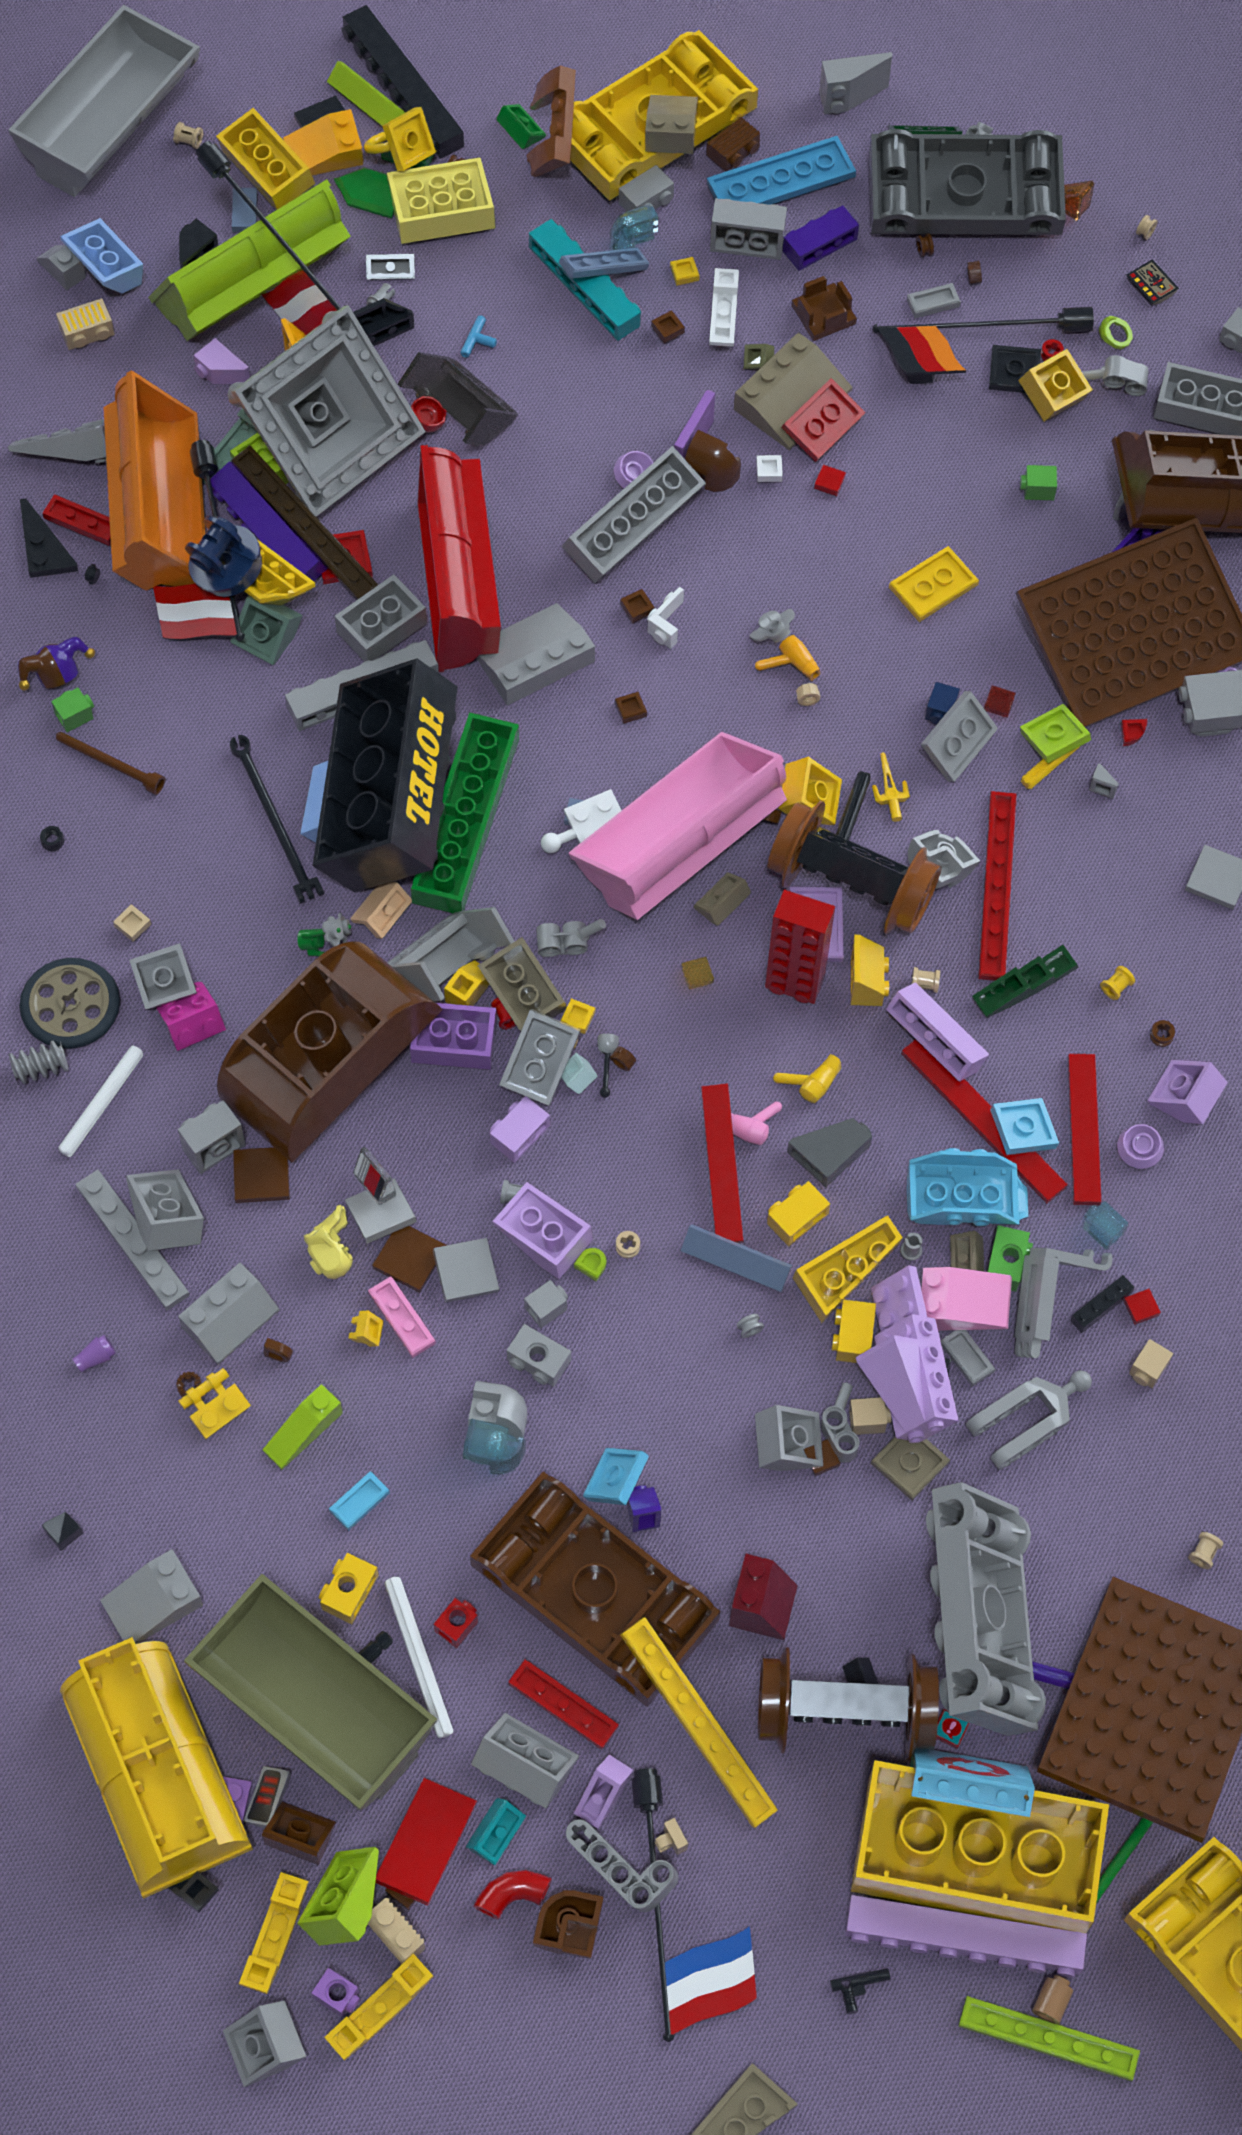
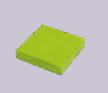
[1020,704,1091,763]

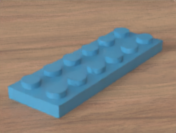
[707,136,856,205]

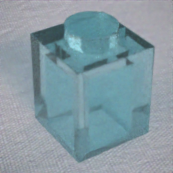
[1083,1201,1128,1250]

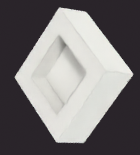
[756,455,782,482]

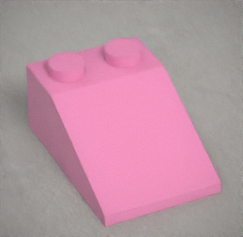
[921,1267,1012,1331]

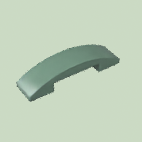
[202,408,258,486]

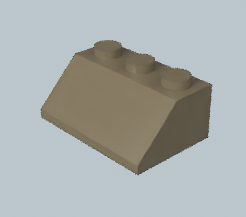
[477,937,567,1032]

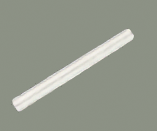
[385,1577,453,1738]

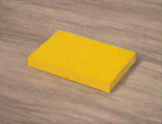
[889,546,979,622]

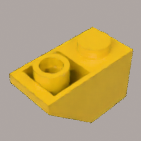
[444,960,490,1006]

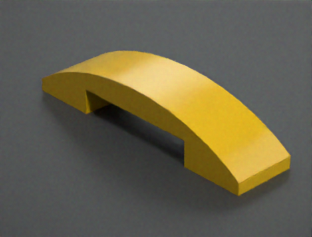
[239,1872,309,1994]
[324,1953,434,2061]

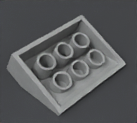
[476,603,595,706]

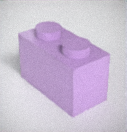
[490,1096,550,1163]

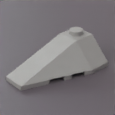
[8,419,106,463]

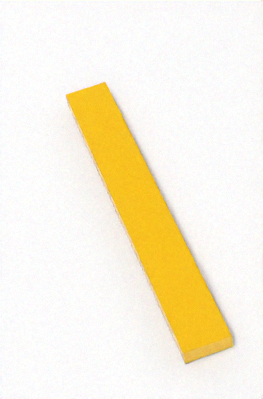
[620,1617,778,1828]

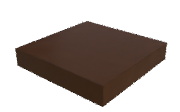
[233,1147,290,1203]
[372,1226,447,1293]

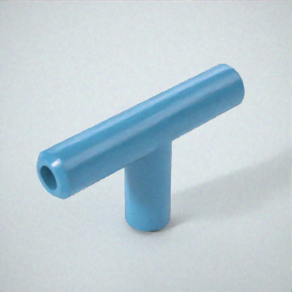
[460,315,497,358]

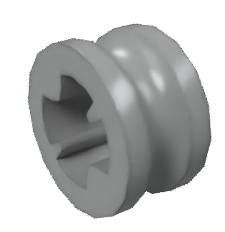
[736,1314,764,1338]

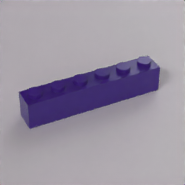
[210,461,327,581]

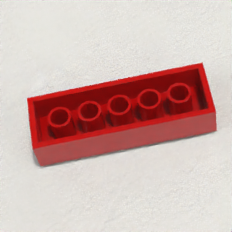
[765,889,835,1004]

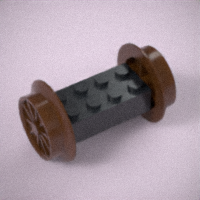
[758,1647,939,1760]

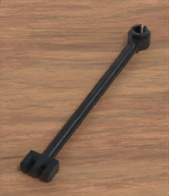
[230,735,324,904]

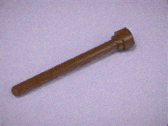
[56,732,166,795]

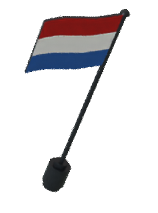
[632,1768,757,2042]

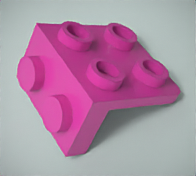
[155,982,226,1051]

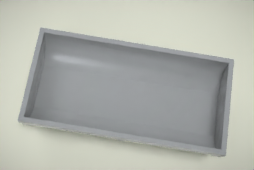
[8,5,200,197]

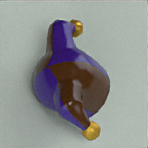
[18,637,95,691]

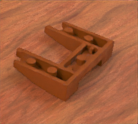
[527,65,576,177]

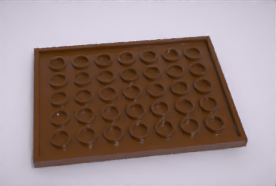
[1015,518,1242,728]
[1037,1576,1242,1843]

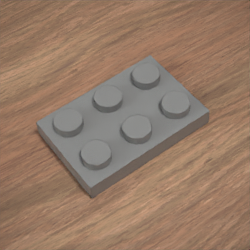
[920,691,998,782]

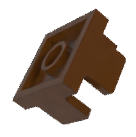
[791,276,857,341]

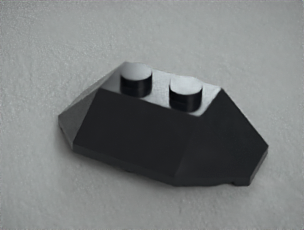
[353,298,414,346]

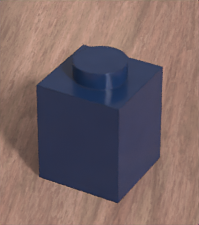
[925,682,960,725]

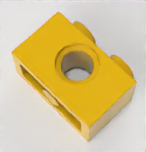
[319,1553,379,1624]

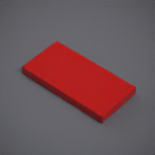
[375,1778,477,1906]

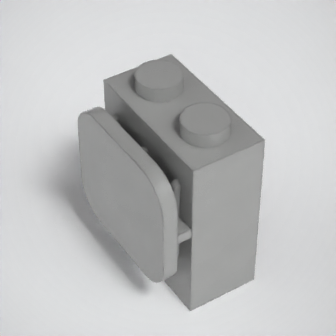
[1179,670,1242,737]

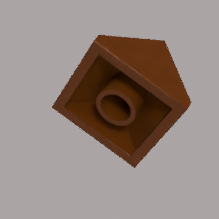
[262,1802,336,1865]

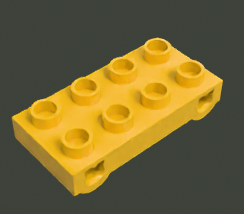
[570,30,758,201]
[1124,1837,1242,2052]

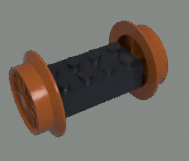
[767,801,942,934]

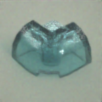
[609,204,658,250]
[463,1418,526,1475]

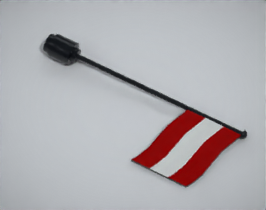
[195,141,341,335]
[153,440,245,641]

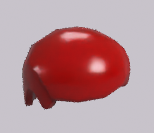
[411,396,447,433]

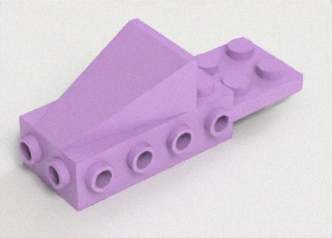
[856,1265,959,1443]

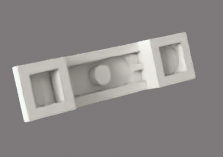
[709,268,739,347]

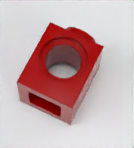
[434,1598,478,1649]

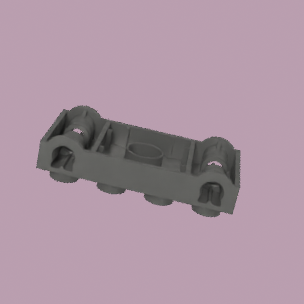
[869,129,1066,235]

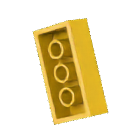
[216,108,315,210]

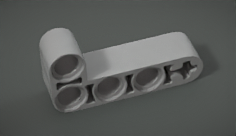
[566,1819,679,1913]

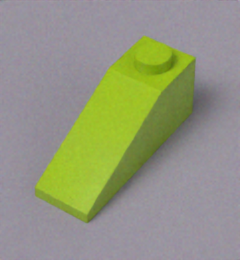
[262,1384,343,1470]

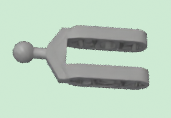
[966,1370,1092,1470]

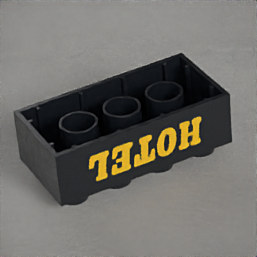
[312,658,458,892]

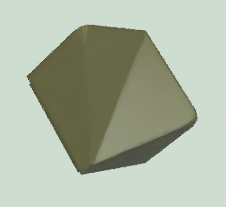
[743,344,775,370]

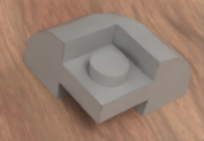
[908,830,980,889]
[468,1381,527,1441]

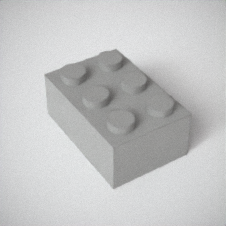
[710,198,787,260]
[335,574,427,662]
[499,1009,581,1105]

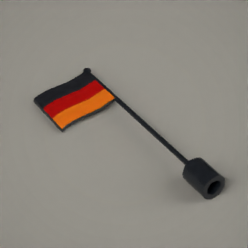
[872,307,1094,376]

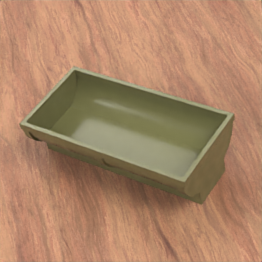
[184,1574,438,1811]

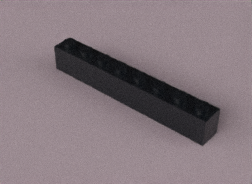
[341,5,464,159]

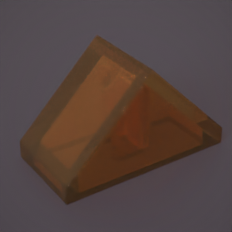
[1064,181,1095,221]

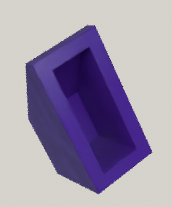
[627,1485,661,1532]

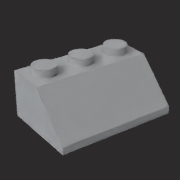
[178,1263,280,1365]
[471,1713,579,1808]

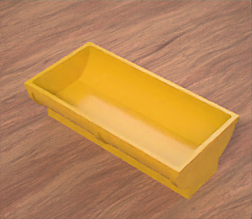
[60,1637,253,1899]

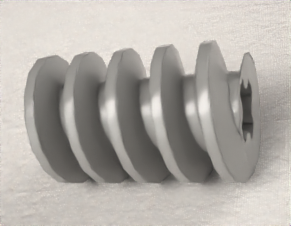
[9,1041,68,1084]

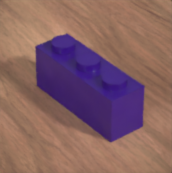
[782,205,859,271]

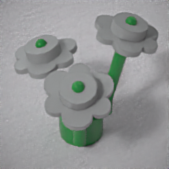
[297,913,351,957]

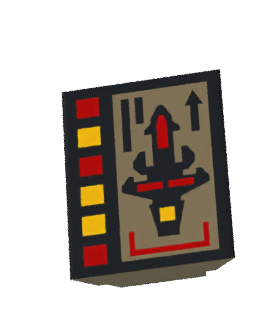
[1126,259,1179,305]

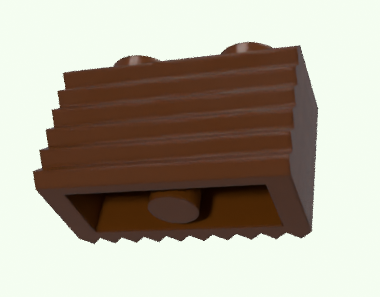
[706,117,760,171]

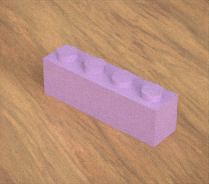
[886,983,990,1082]

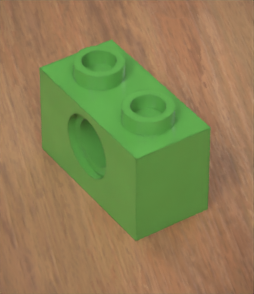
[987,1225,1033,1292]

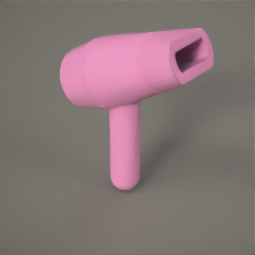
[731,1101,782,1145]

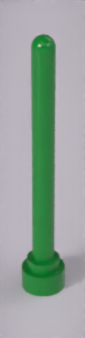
[1096,1818,1153,1904]

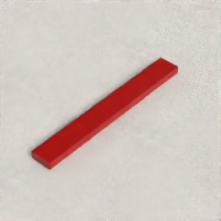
[978,791,1017,981]
[901,1039,1068,1204]

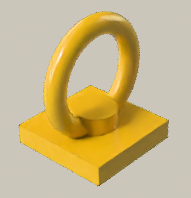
[363,107,436,171]

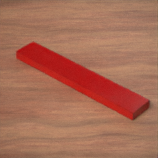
[1068,1054,1101,1205]
[701,1083,744,1243]

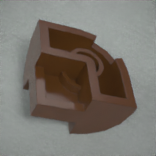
[685,430,741,492]
[533,1890,604,1959]

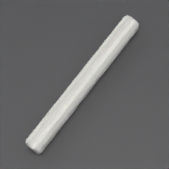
[59,1046,143,1157]

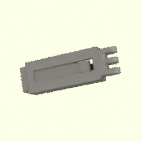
[1015,1248,1113,1358]

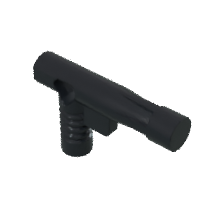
[830,1968,890,2014]

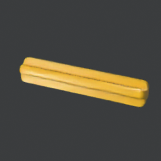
[1021,747,1079,789]

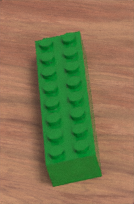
[411,712,519,913]

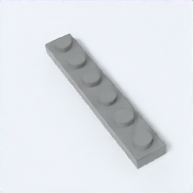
[75,1170,190,1311]

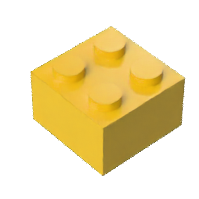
[1018,349,1093,422]

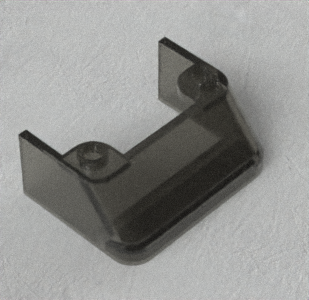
[397,352,518,447]

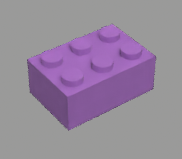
[410,1003,497,1070]

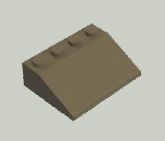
[734,332,853,451]

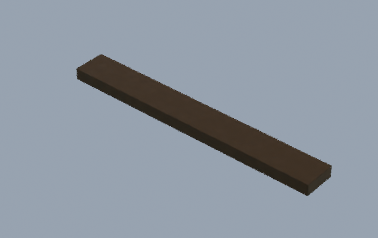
[231,445,378,600]

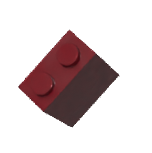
[729,1553,798,1640]

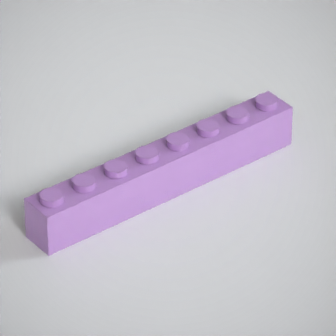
[845,1895,1087,1978]

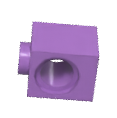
[312,1968,360,2018]

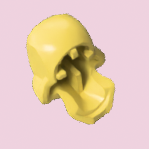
[304,1205,353,1279]

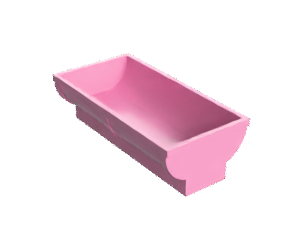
[568,732,787,920]

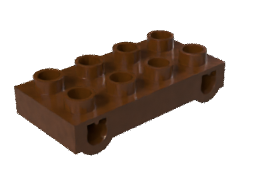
[470,1471,721,1707]

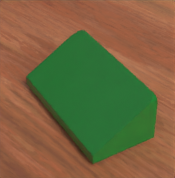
[496,104,546,149]

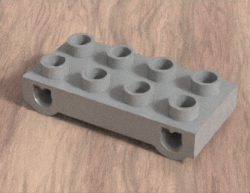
[926,1482,1046,1736]

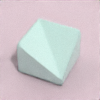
[562,1053,598,1094]

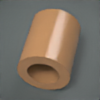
[1032,1975,1074,2025]

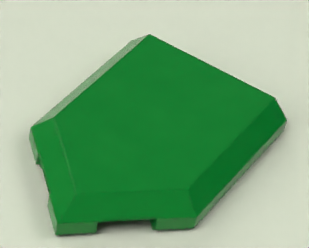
[334,167,394,219]

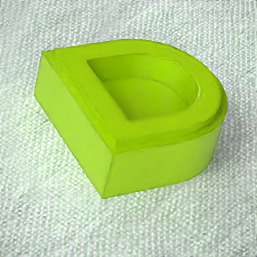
[574,1248,606,1282]

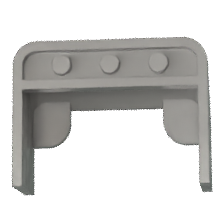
[387,907,515,1001]

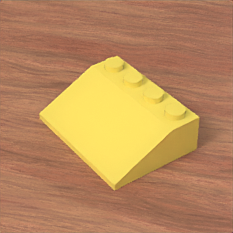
[387,158,495,244]

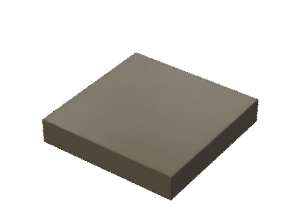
[871,1436,950,1501]

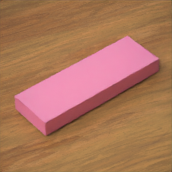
[368,1276,436,1358]

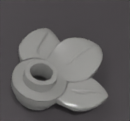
[749,609,795,642]

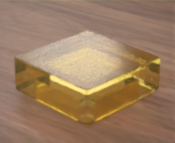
[681,956,714,990]

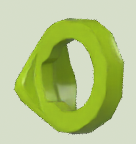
[1099,316,1133,349]

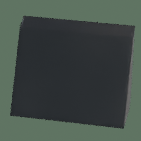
[842,1658,879,1684]

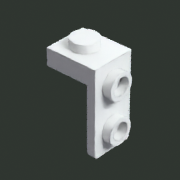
[647,587,684,649]

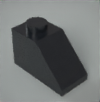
[179,218,218,269]

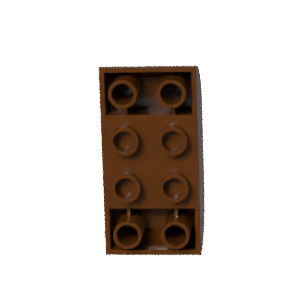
[217,941,443,1163]

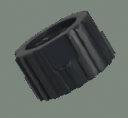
[40,826,64,852]

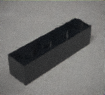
[1070,1275,1135,1333]

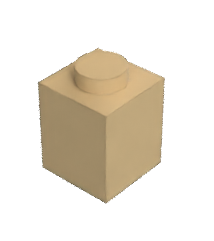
[1129,1339,1174,1389]
[849,1398,891,1435]

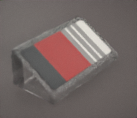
[353,1147,396,1205]

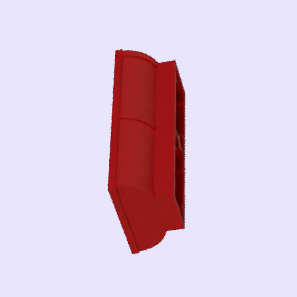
[417,445,501,672]

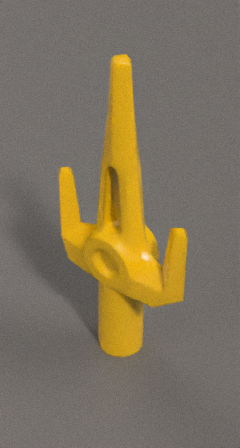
[872,752,910,822]

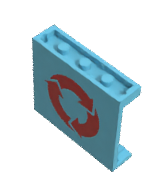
[910,1749,1035,1817]

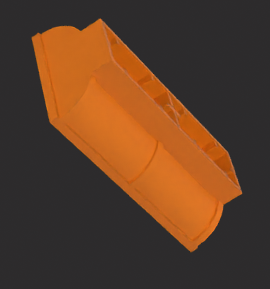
[103,370,205,591]

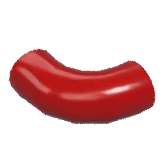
[473,1870,552,1920]

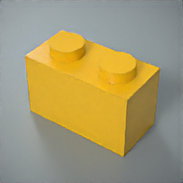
[767,1181,830,1247]
[832,1300,876,1363]

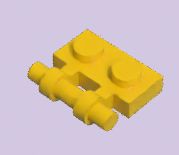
[178,1368,251,1439]

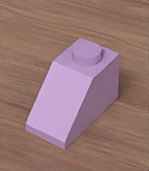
[194,338,250,384]
[574,1755,634,1829]

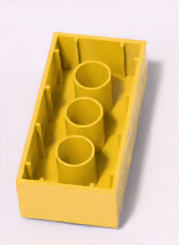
[851,1760,1109,1933]

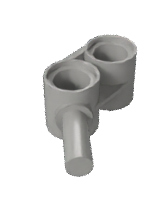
[1082,355,1149,396]
[536,919,606,957]
[821,1383,859,1463]

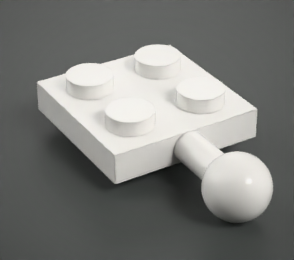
[541,789,622,853]

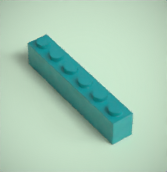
[529,219,641,341]

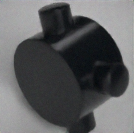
[85,564,100,585]

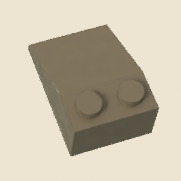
[645,95,698,154]

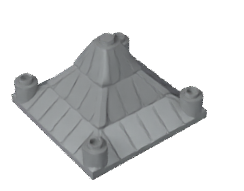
[228,305,426,516]

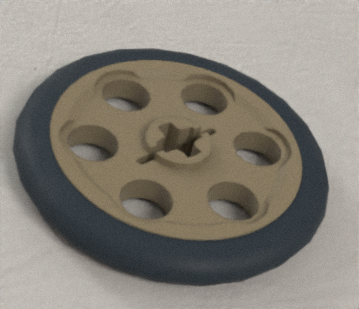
[19,958,120,1049]

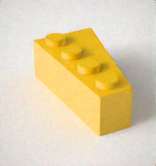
[792,1215,903,1323]

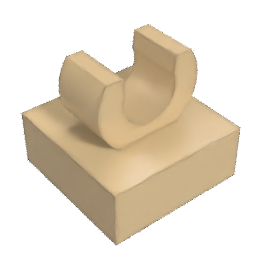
[655,1818,688,1855]

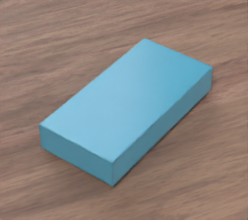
[329,1471,390,1531]

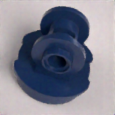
[185,516,262,597]

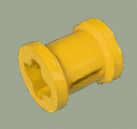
[1100,966,1135,1000]

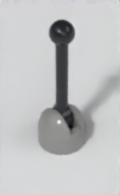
[597,1034,619,1098]

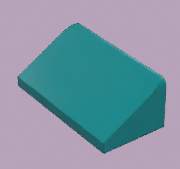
[466,1798,526,1865]

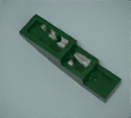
[972,944,1079,1018]

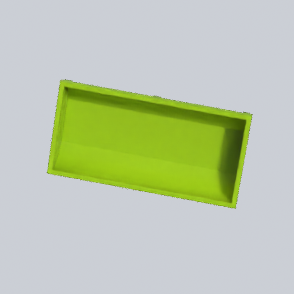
[148,179,351,341]

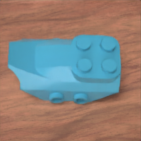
[907,1148,1029,1226]

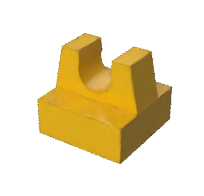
[348,1310,383,1347]

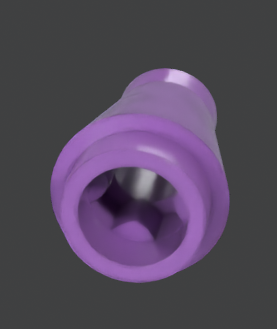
[73,1335,116,1372]

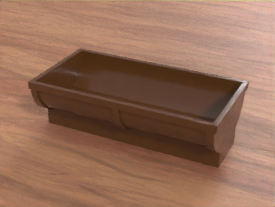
[1112,430,1242,533]

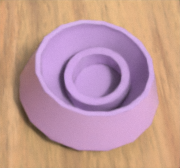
[614,451,653,488]
[1117,1124,1164,1169]

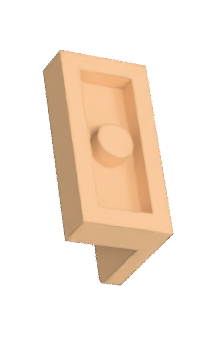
[350,882,412,939]

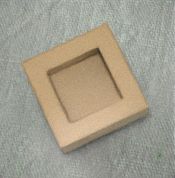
[113,904,151,942]

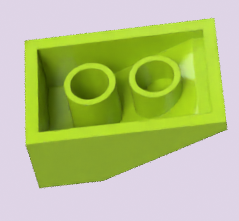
[297,1847,379,1946]

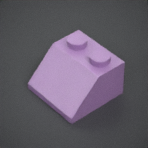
[1147,1060,1228,1124]

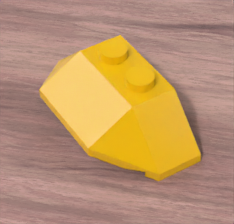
[244,539,316,605]

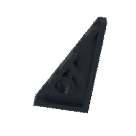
[20,498,78,578]

